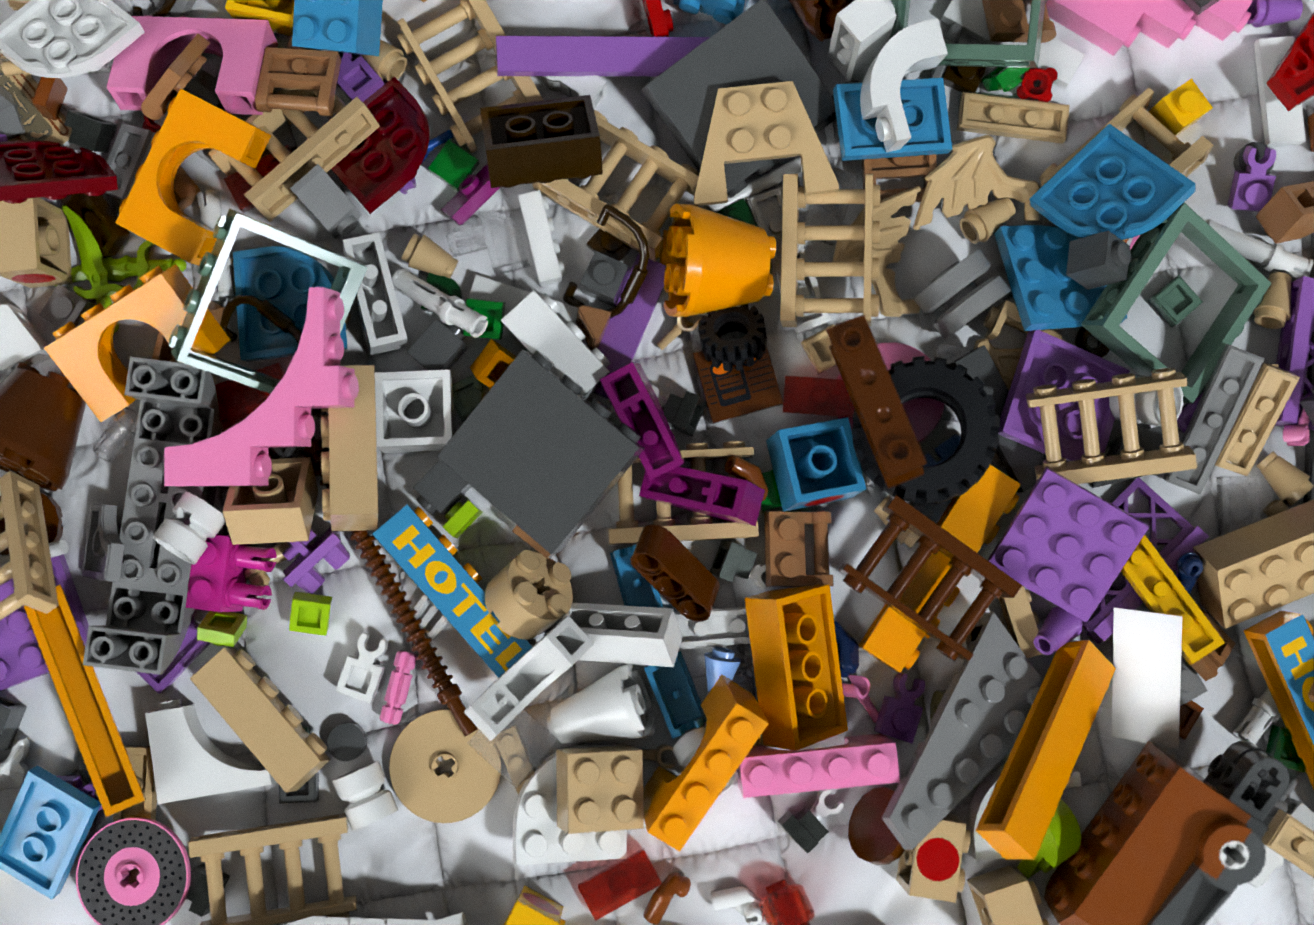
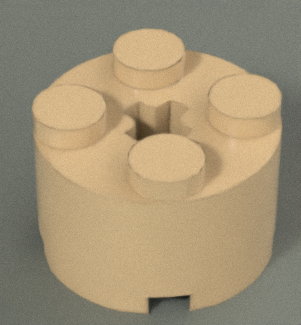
[485,550,573,640]

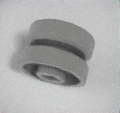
[914,249,1012,340]

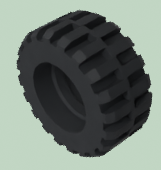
[852,356,1000,506]

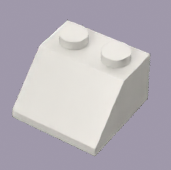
[375,369,456,453]

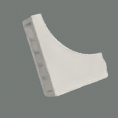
[145,699,276,804]

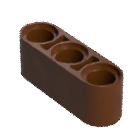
[630,524,720,622]

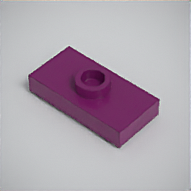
[441,163,500,225]

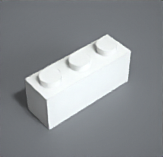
[827,0,897,82]
[343,232,407,356]
[501,290,611,398]
[558,602,683,667]

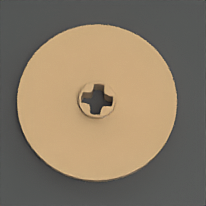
[389,709,502,823]

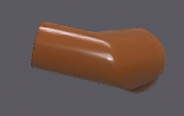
[643,872,691,924]

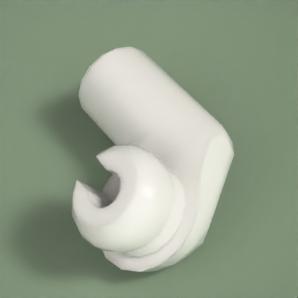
[711,886,765,925]

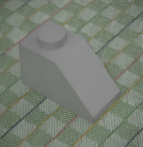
[290,164,362,239]

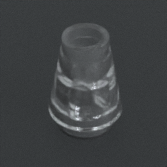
[93,407,138,462]

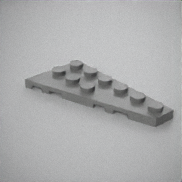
[882,612,1043,850]

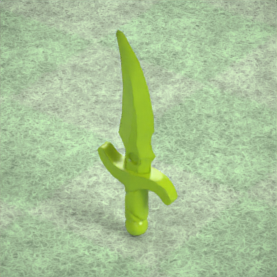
[62,205,124,333]
[55,240,187,290]

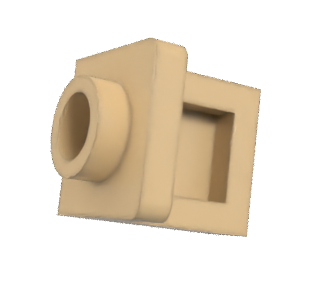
[983,300,1041,340]

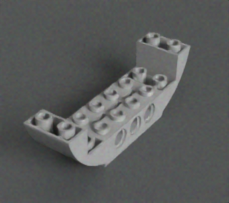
[83,357,220,675]

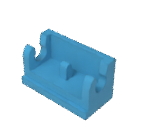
[610,544,663,608]
[644,651,707,739]

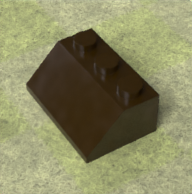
[480,95,603,188]

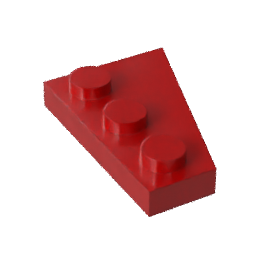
[1266,12,1314,112]

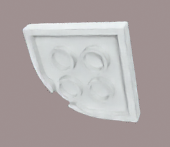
[0,0,145,78]
[513,743,627,865]

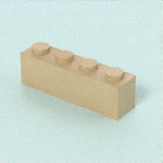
[190,648,331,793]

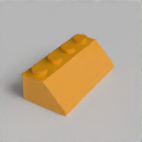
[744,584,848,750]

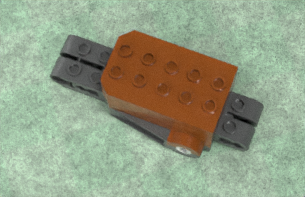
[1044,741,1289,925]

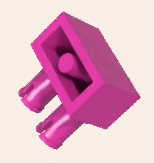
[186,534,277,612]

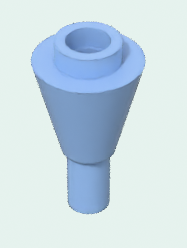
[704,647,741,692]

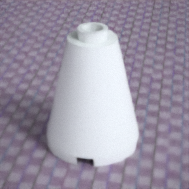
[547,664,656,744]

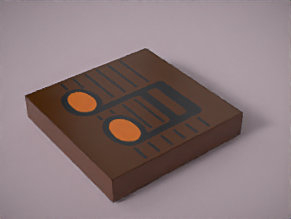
[693,348,783,424]

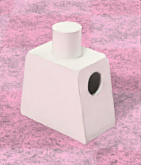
[0,303,51,383]

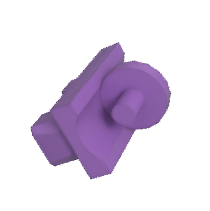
[282,527,350,594]

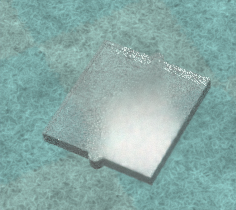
[468,709,558,788]

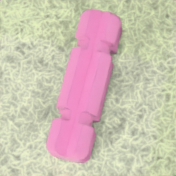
[380,650,417,725]

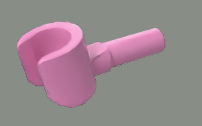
[1283,395,1310,446]
[842,675,879,723]

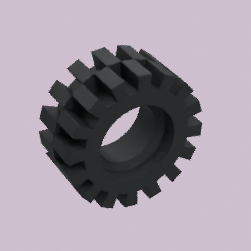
[699,304,767,371]

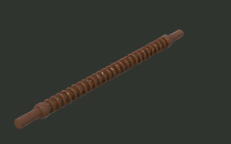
[302,436,478,737]

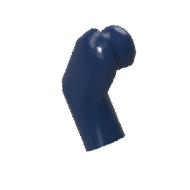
[1176,552,1204,594]
[834,620,859,678]

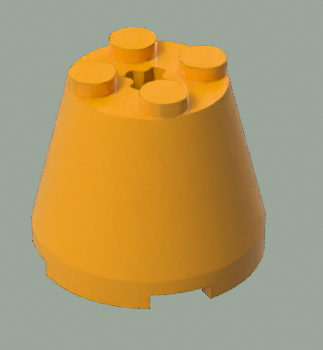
[660,204,776,317]

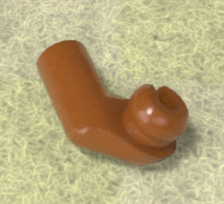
[725,455,768,501]

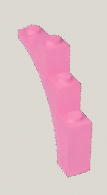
[1046,0,1253,56]
[164,287,359,486]

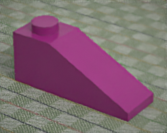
[600,362,685,480]
[639,466,765,526]

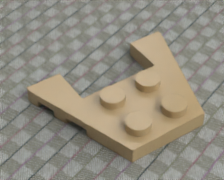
[693,81,839,206]

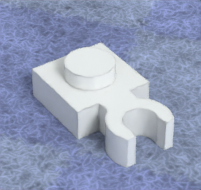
[335,633,388,704]

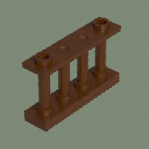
[826,314,927,489]
[839,495,1022,662]

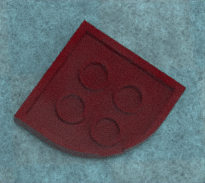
[331,77,430,214]
[0,140,118,204]

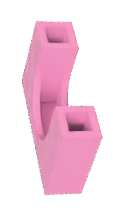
[106,15,278,115]
[737,733,900,798]

